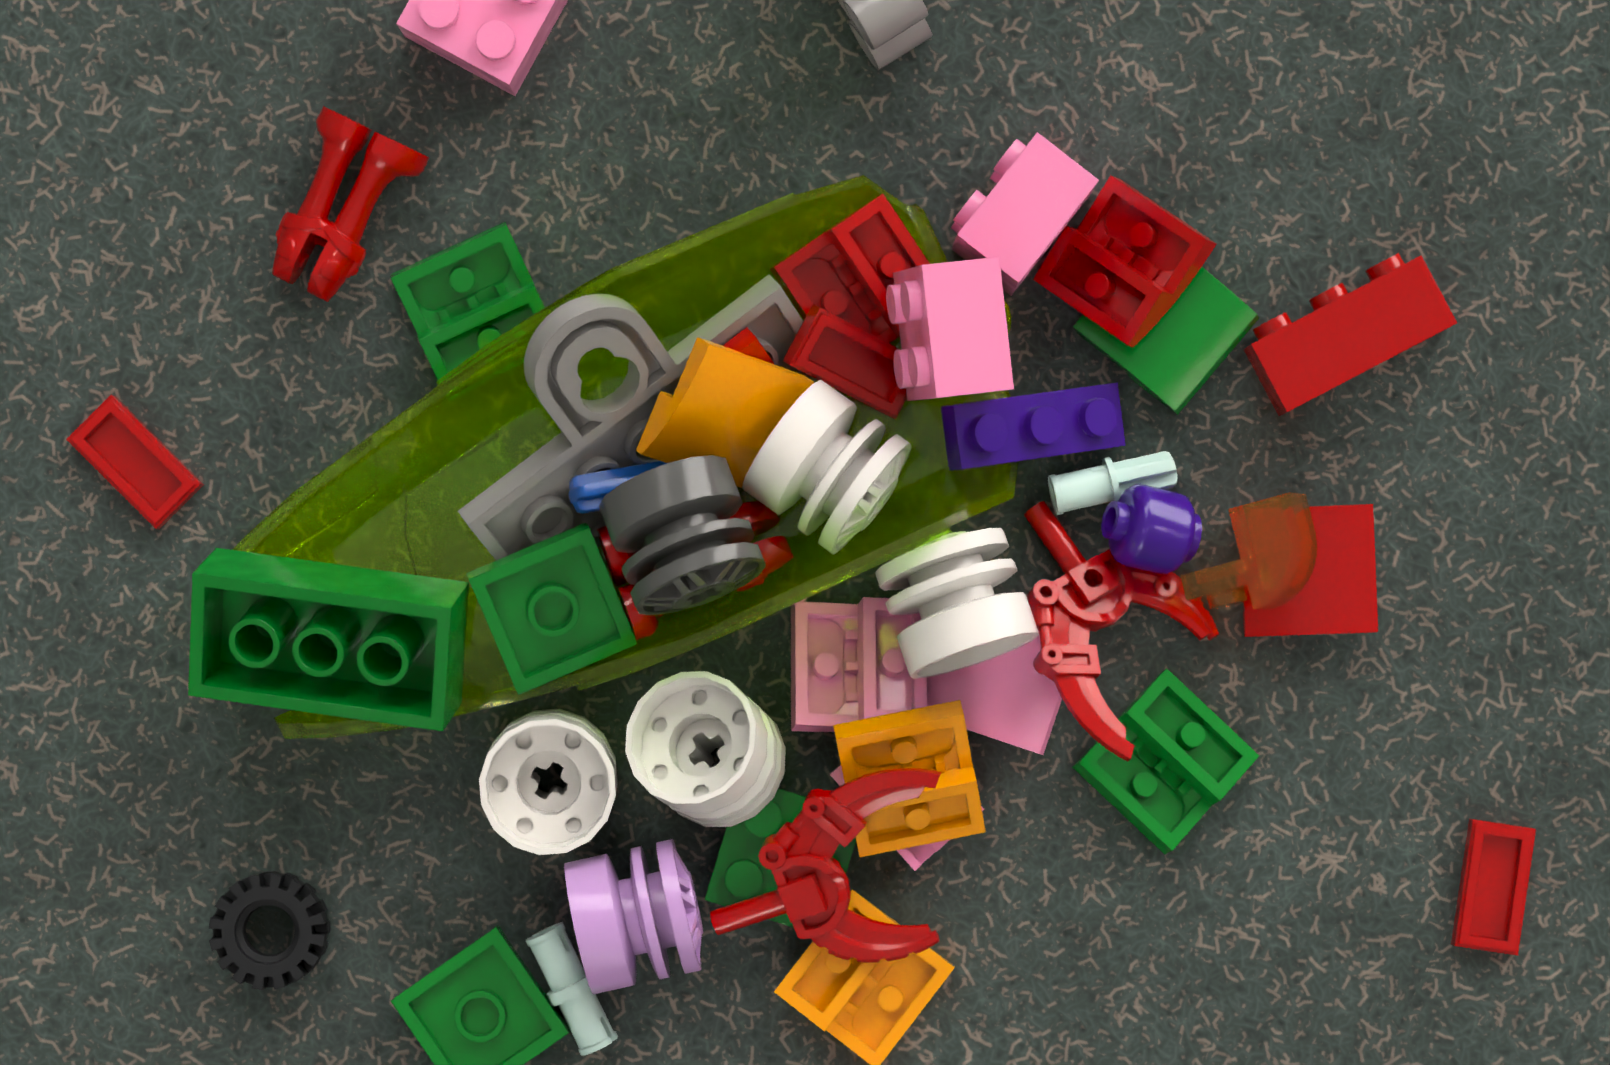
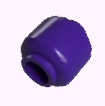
[1101,484,1202,574]

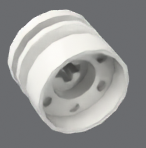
[742,380,912,555]
[875,528,1039,679]
[625,671,786,827]
[479,709,618,855]

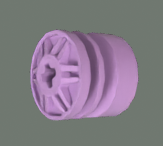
[564,839,703,994]

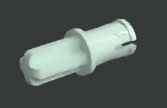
[1048,451,1177,515]

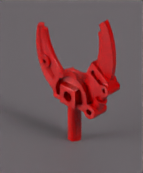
[1024,501,1219,761]
[710,768,941,963]

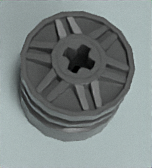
[599,455,766,615]

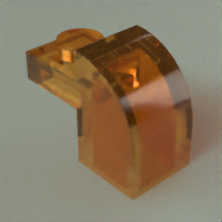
[1180,492,1317,610]

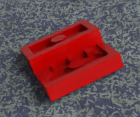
[1033,175,1217,347]
[770,194,930,343]
[1239,504,1378,637]

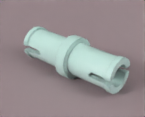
[526,922,618,1056]

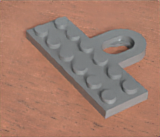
[458,274,817,560]

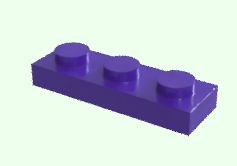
[941,382,1126,471]

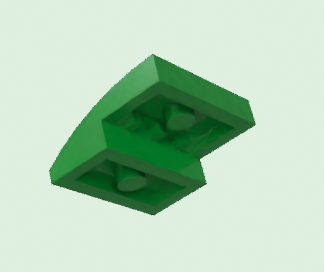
[390,222,548,396]
[1073,267,1259,415]
[1072,668,1259,855]

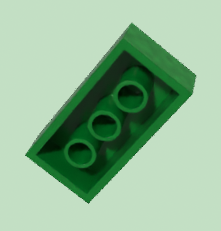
[188,548,469,731]

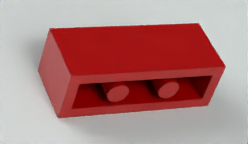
[1243,253,1457,416]

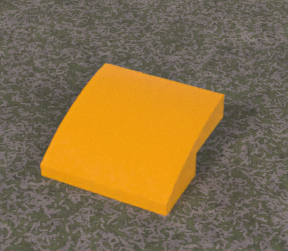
[636,337,814,488]
[833,700,986,857]
[774,889,955,1065]

